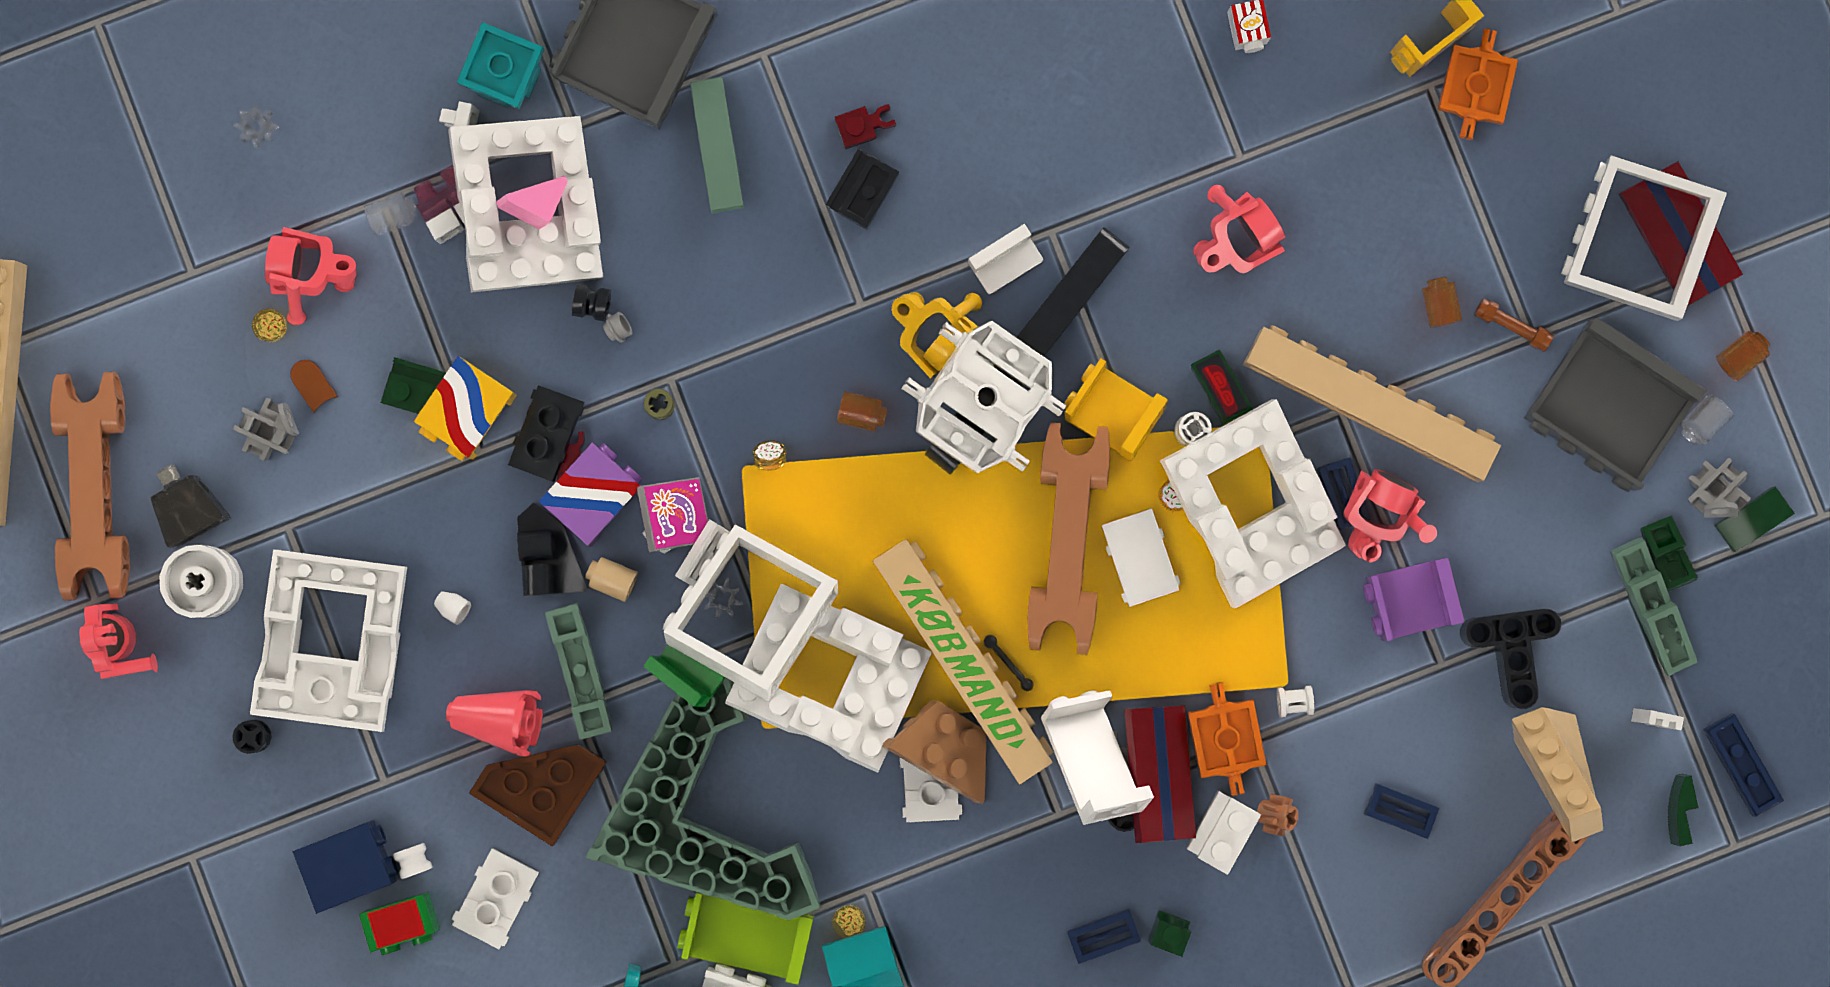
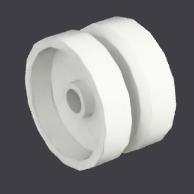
[159,545,243,618]

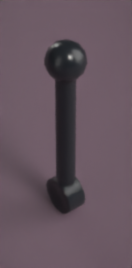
[984,635,1034,691]

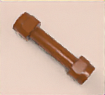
[1474,298,1554,352]

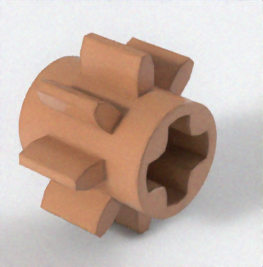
[1257,794,1298,836]

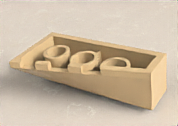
[1512,707,1603,842]

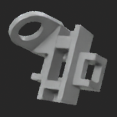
[232,397,299,461]
[1688,458,1751,519]

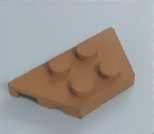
[882,700,986,804]

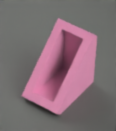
[496,176,568,230]

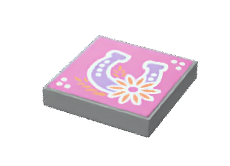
[637,477,708,553]

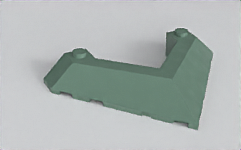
[585,678,821,920]

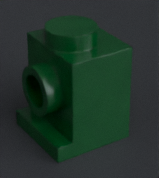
[1148,910,1191,957]

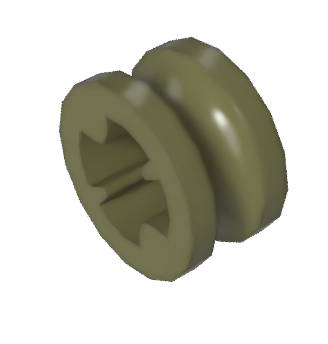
[643,388,675,420]

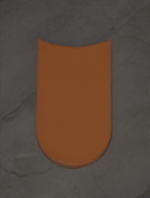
[290,360,338,413]

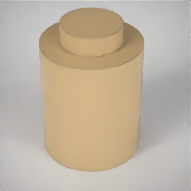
[585,557,639,602]

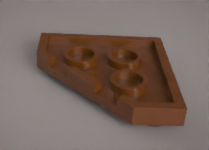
[469,744,607,847]

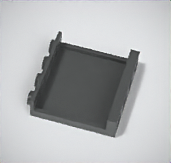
[549,0,718,130]
[1524,317,1707,492]

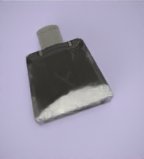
[151,465,231,548]

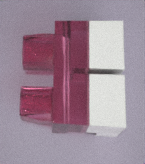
[414,165,465,244]

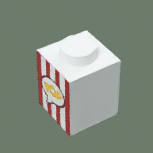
[1227,0,1271,53]

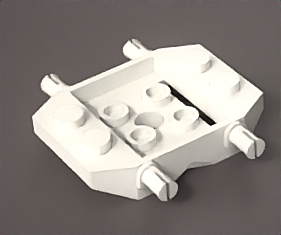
[901,321,1066,473]

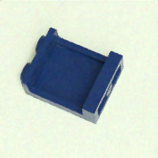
[292,820,398,914]

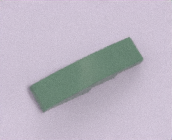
[690,77,744,214]
[1610,537,1698,676]

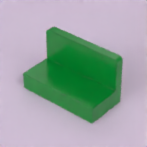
[643,645,726,707]

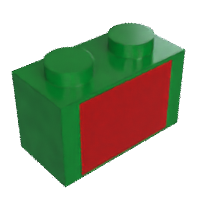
[359,891,440,955]

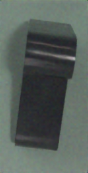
[1460,609,1561,709]

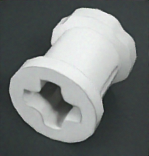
[1277,685,1314,717]

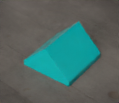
[822,926,904,987]

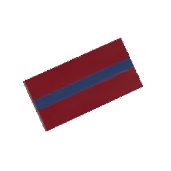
[1619,161,1743,306]
[1124,705,1196,843]

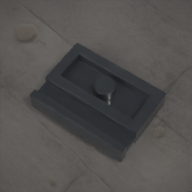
[825,148,899,230]

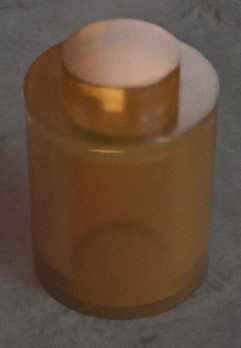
[1422,277,1463,328]
[1716,331,1770,381]
[837,391,888,432]

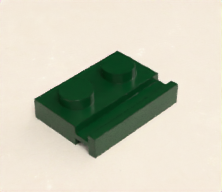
[380,357,446,414]

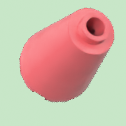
[446,690,543,757]

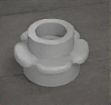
[603,312,632,343]

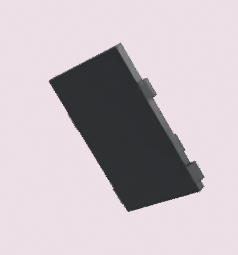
[508,385,585,482]

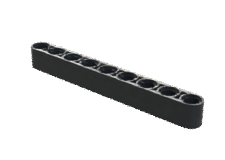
[924,227,1130,475]

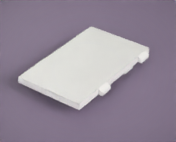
[1101,509,1181,607]
[900,758,962,822]
[452,848,539,949]

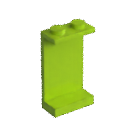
[677,892,814,985]

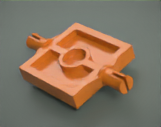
[1438,29,1518,140]
[1187,682,1266,796]

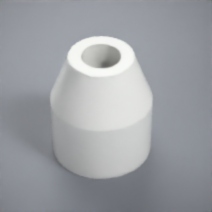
[434,592,471,625]

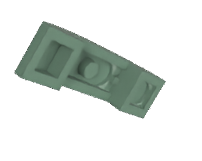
[545,603,612,740]

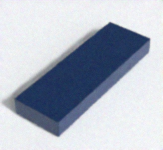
[1703,714,1784,817]

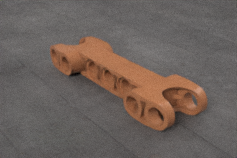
[50,371,130,601]
[1027,422,1110,655]
[1421,811,1589,987]

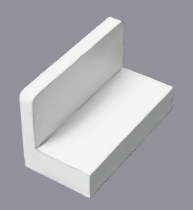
[968,224,1043,295]

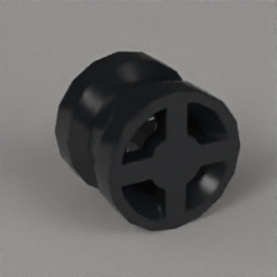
[232,720,272,754]

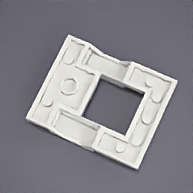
[448,116,603,293]
[1160,399,1346,608]
[250,549,407,732]
[725,584,932,773]

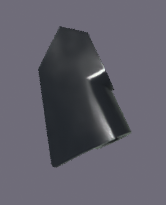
[517,503,587,596]

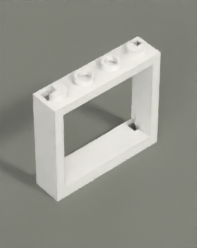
[1561,155,1727,321]
[663,525,839,701]

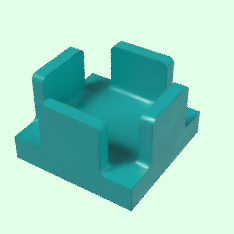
[457,22,544,109]

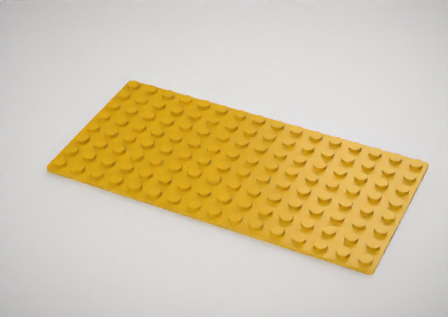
[742,427,1288,729]

